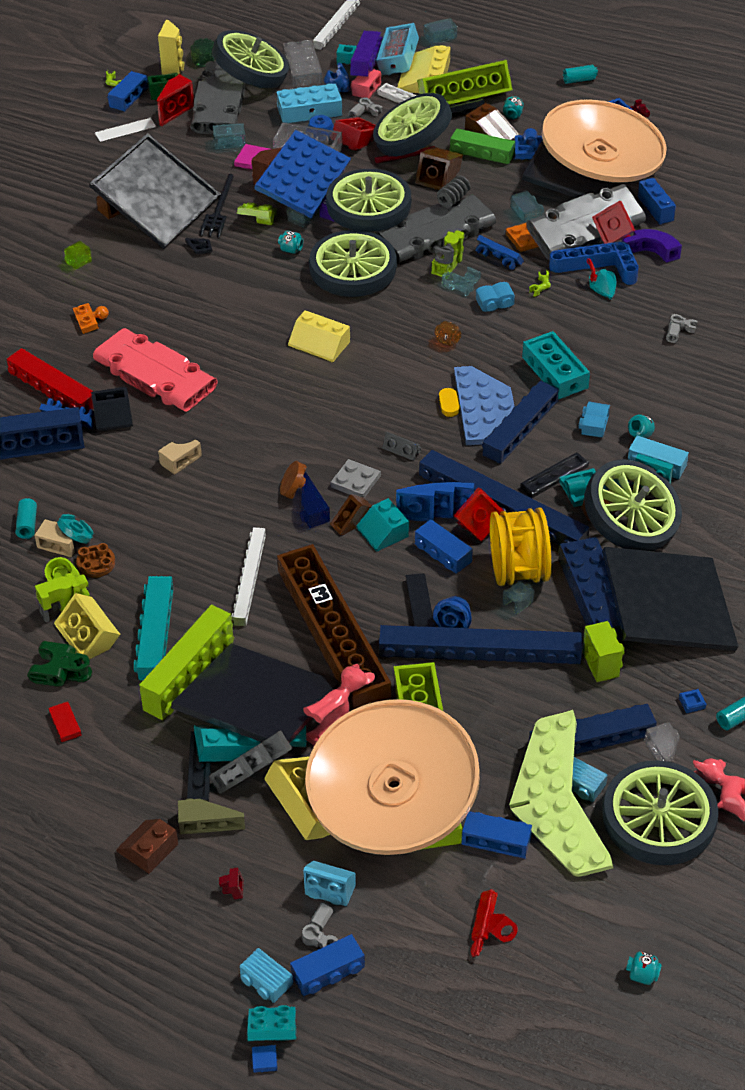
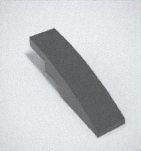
[209,730,292,794]

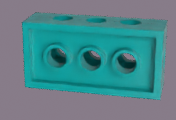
[522,331,590,399]

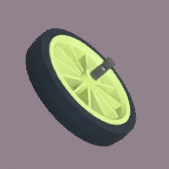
[212,30,289,88]
[373,93,452,156]
[326,169,412,232]
[309,230,397,297]
[584,459,682,551]
[602,761,718,865]

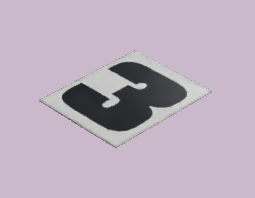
[309,584,333,604]

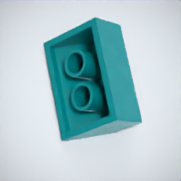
[194,725,261,762]

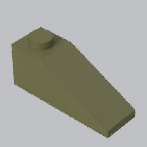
[178,799,245,834]

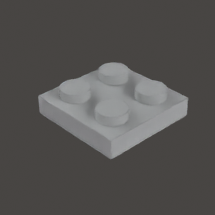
[331,459,381,498]

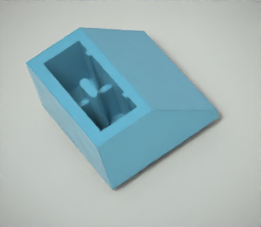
[303,861,356,907]

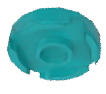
[57,514,93,543]

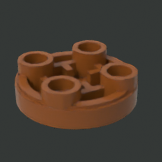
[280,461,307,499]
[76,543,115,578]

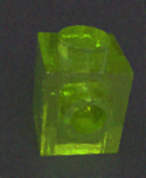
[64,241,92,270]

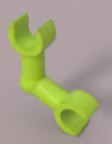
[106,70,122,87]
[529,270,551,296]

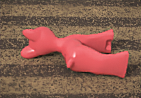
[303,664,375,746]
[693,758,745,821]

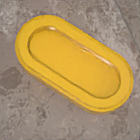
[439,388,459,417]

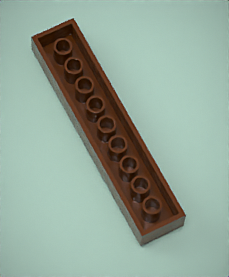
[277,544,391,710]

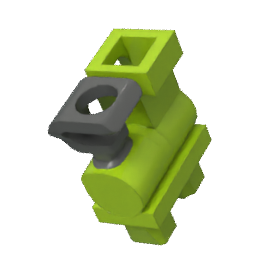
[432,230,464,278]
[35,573,90,622]

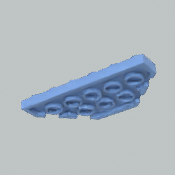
[454,366,515,445]

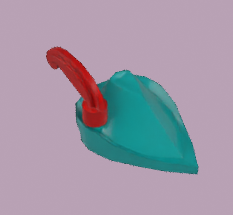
[587,258,617,299]

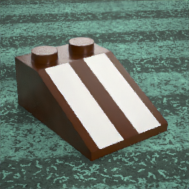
[465,103,519,141]

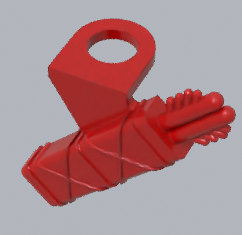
[470,889,518,957]

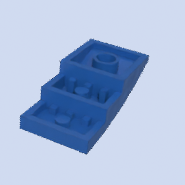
[396,482,474,522]

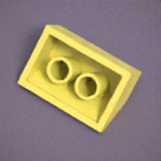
[158,20,184,75]
[288,310,350,362]
[54,593,120,661]

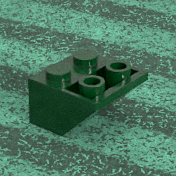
[147,73,178,100]

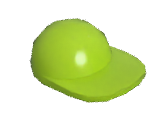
[45,557,80,581]

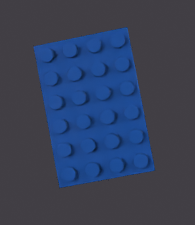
[254,130,351,219]

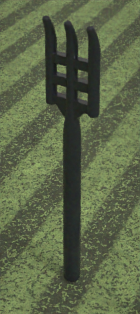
[200,173,234,238]

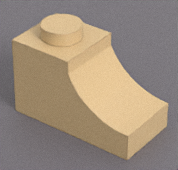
[158,440,202,475]
[35,519,75,557]

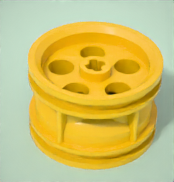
[490,507,551,586]

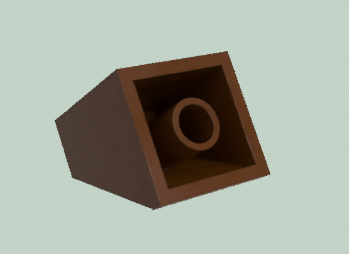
[415,147,463,190]

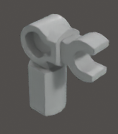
[348,98,383,118]
[666,314,697,343]
[302,903,338,948]

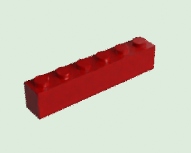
[6,348,94,414]

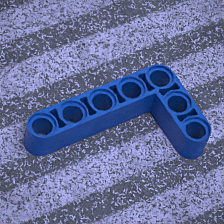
[549,242,639,285]

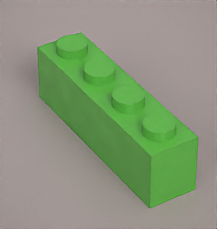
[450,128,515,164]

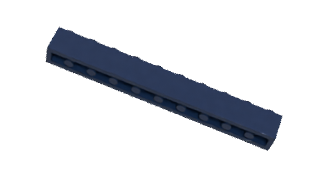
[419,450,590,545]
[379,625,582,664]

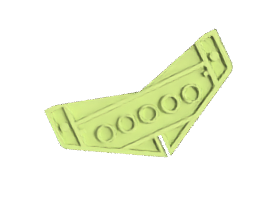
[509,710,613,877]

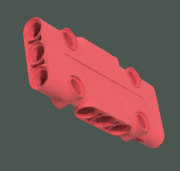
[93,328,218,412]

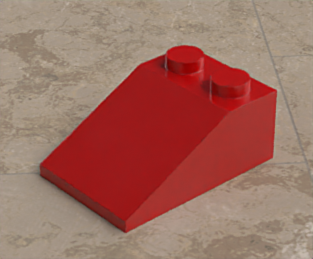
[157,74,194,126]
[331,117,376,150]

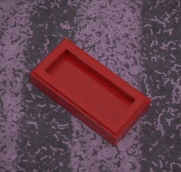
[48,701,82,742]

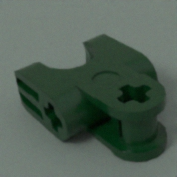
[27,641,93,687]

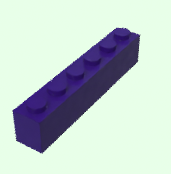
[350,31,383,76]

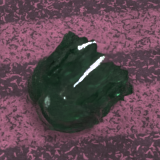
[190,38,215,67]

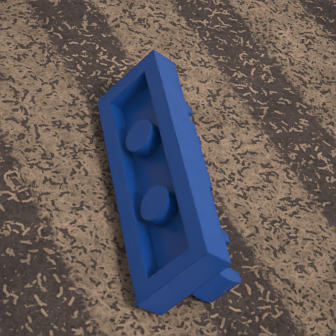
[475,235,524,270]
[39,398,95,430]

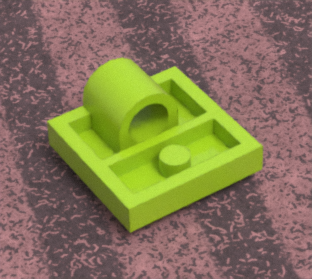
[237,202,277,225]

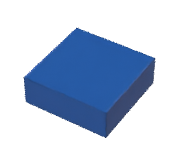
[679,689,706,713]
[252,1045,277,1073]

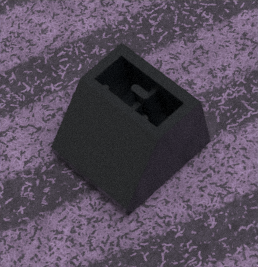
[91,386,133,432]

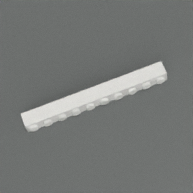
[313,0,360,50]
[232,527,266,626]

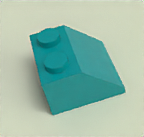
[357,498,409,552]

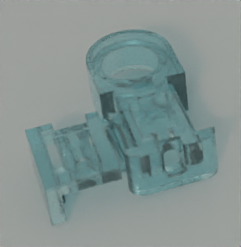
[442,266,481,296]

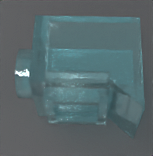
[503,581,534,614]

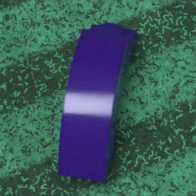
[622,229,682,262]

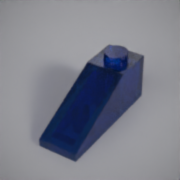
[300,472,330,528]

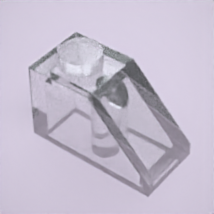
[645,722,680,762]

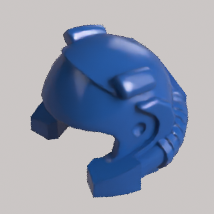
[323,63,351,92]

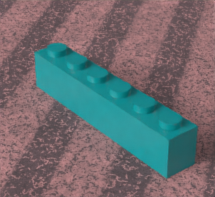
[134,576,174,680]

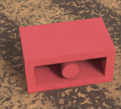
[351,69,381,99]

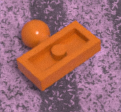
[73,303,109,334]

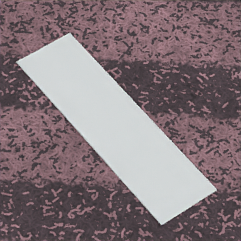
[95,118,156,142]

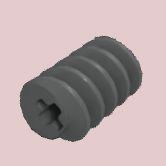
[437,175,471,208]

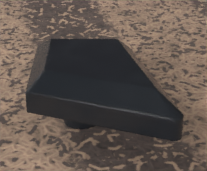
[185,238,213,255]

